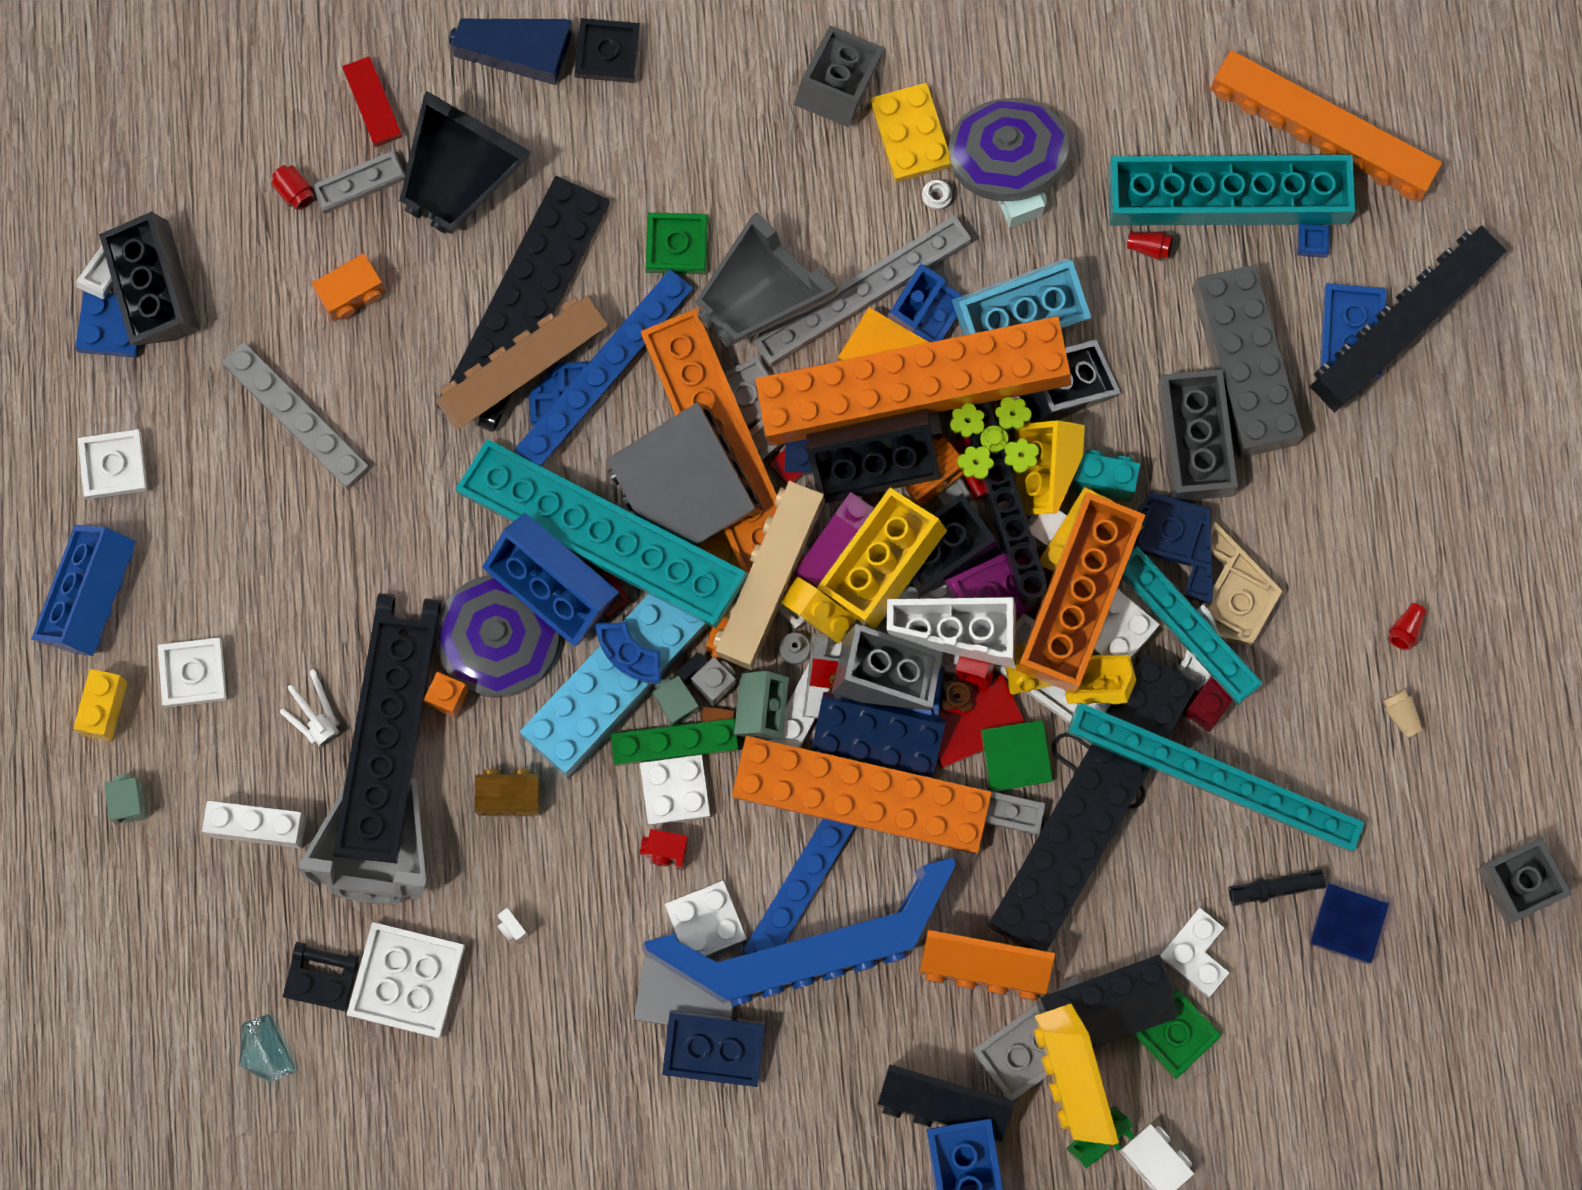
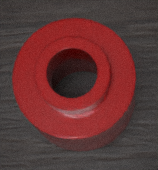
[271,165,315,210]

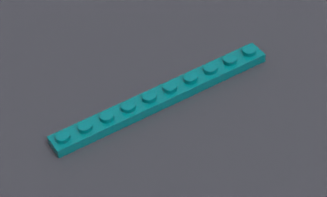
[1067,703,1365,852]

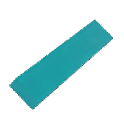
[1122,546,1263,706]

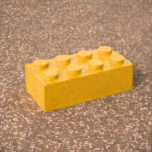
[817,487,947,630]

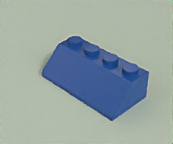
[31,525,136,656]

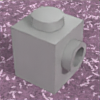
[691,657,736,707]

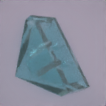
[239,1014,297,1082]

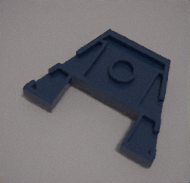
[1121,492,1213,605]

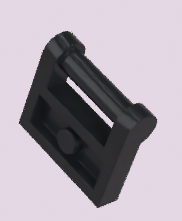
[282,942,359,1012]

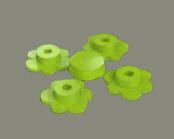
[950,397,1039,479]

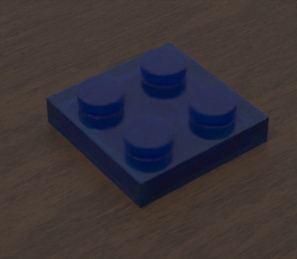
[1308,883,1389,965]

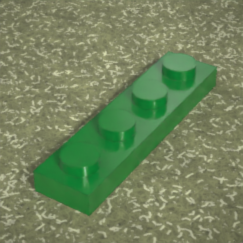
[611,719,739,766]

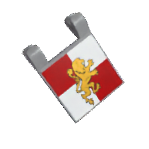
[802,633,839,719]

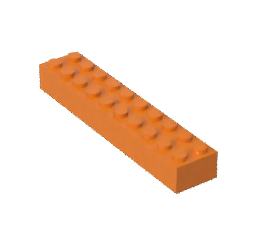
[755,316,1072,446]

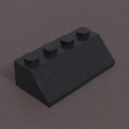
[99,212,200,346]
[806,409,941,503]
[1035,954,1177,1049]
[877,1064,1015,1142]

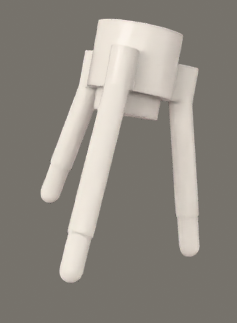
[280,669,340,747]

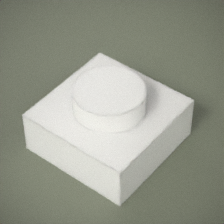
[497,908,528,943]

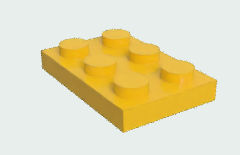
[869,82,951,183]

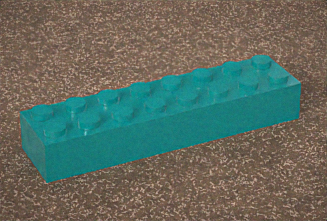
[1107,155,1355,226]

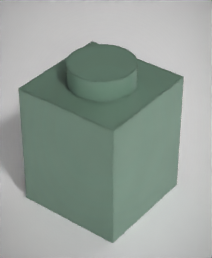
[652,675,700,726]
[104,774,147,824]

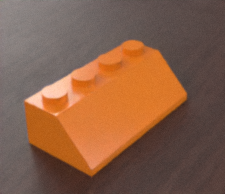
[919,930,1055,1001]

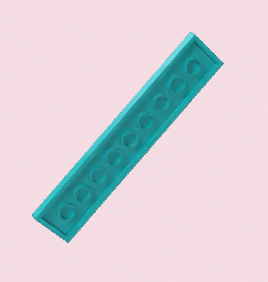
[455,439,748,629]

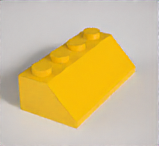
[1033,1004,1119,1145]

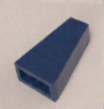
[449,18,573,85]

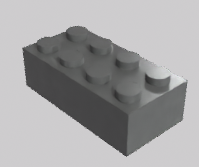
[1157,369,1238,501]

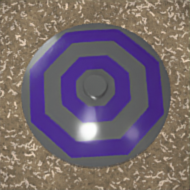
[949,98,1069,201]
[435,575,560,698]

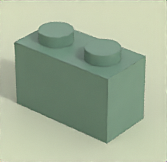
[734,671,789,740]

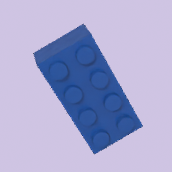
[482,513,619,647]

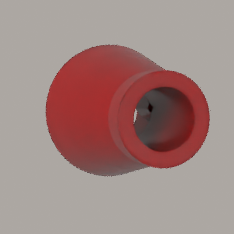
[1127,231,1173,261]
[1388,603,1427,650]

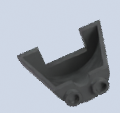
[695,212,838,348]

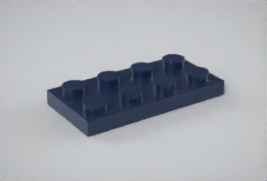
[811,692,946,778]

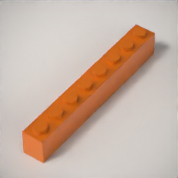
[1210,50,1443,202]

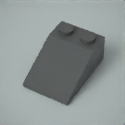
[794,26,884,127]
[832,624,943,710]

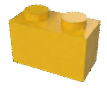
[780,577,856,644]
[73,669,128,742]

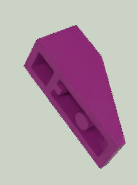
[794,492,874,588]

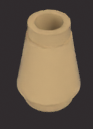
[1383,689,1423,738]

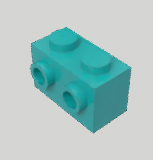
[1071,450,1140,502]

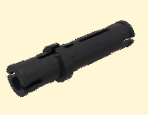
[1228,868,1326,906]

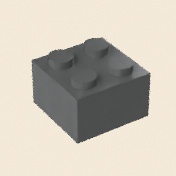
[1477,837,1572,925]

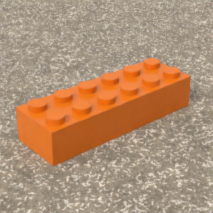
[1016,492,1145,694]

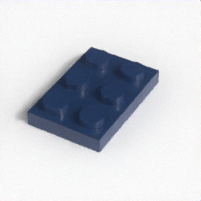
[662,1010,765,1087]

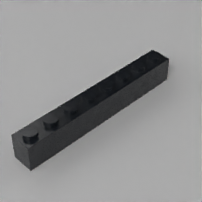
[1309,225,1507,413]

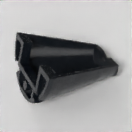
[399,91,531,234]

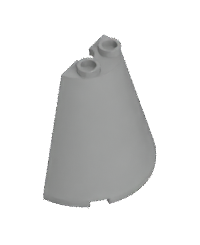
[298,778,426,904]

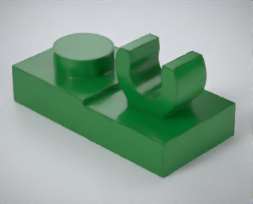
[1066,1106,1134,1169]

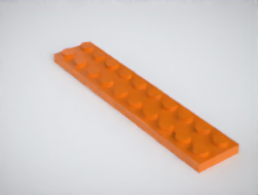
[640,308,804,594]

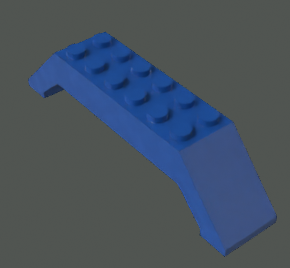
[642,857,956,1007]

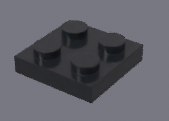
[574,18,640,83]

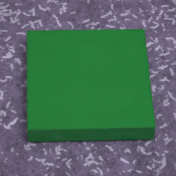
[645,212,708,275]
[980,720,1053,792]
[1133,989,1222,1080]

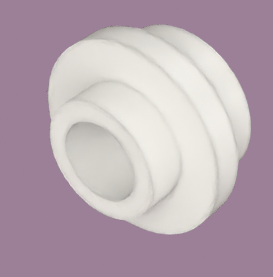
[922,180,952,210]

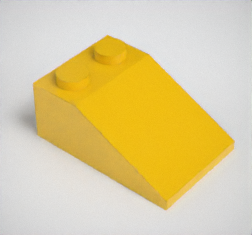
[1011,420,1085,516]

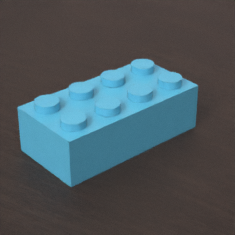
[952,259,1091,335]

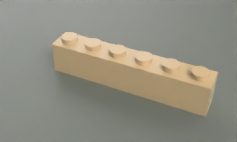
[713,481,825,670]

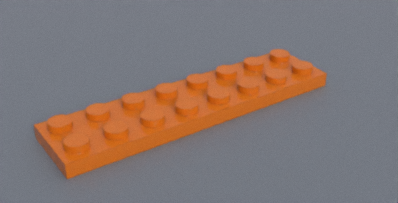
[732,736,991,854]

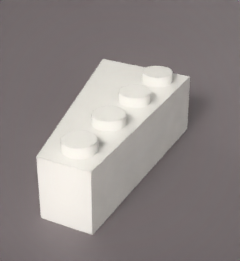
[887,597,1016,669]

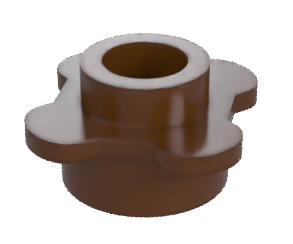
[941,680,974,713]

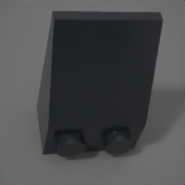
[1019,340,1121,423]
[911,493,1003,596]

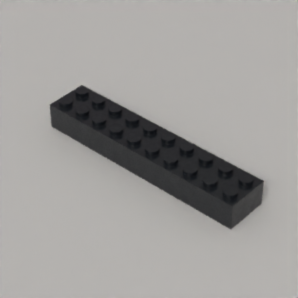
[987,653,1198,952]

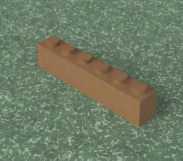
[435,296,608,431]

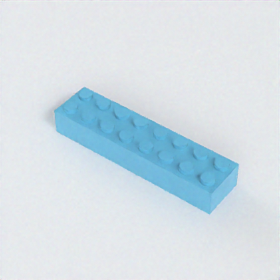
[519,594,736,779]

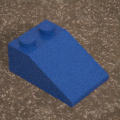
[926,1118,1003,1190]

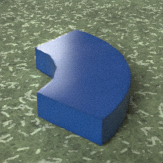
[596,622,661,684]

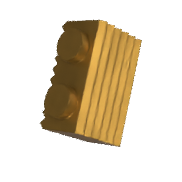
[475,769,540,816]

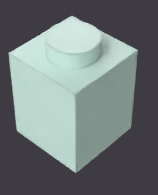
[998,192,1047,228]

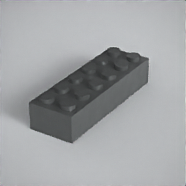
[1192,265,1303,458]

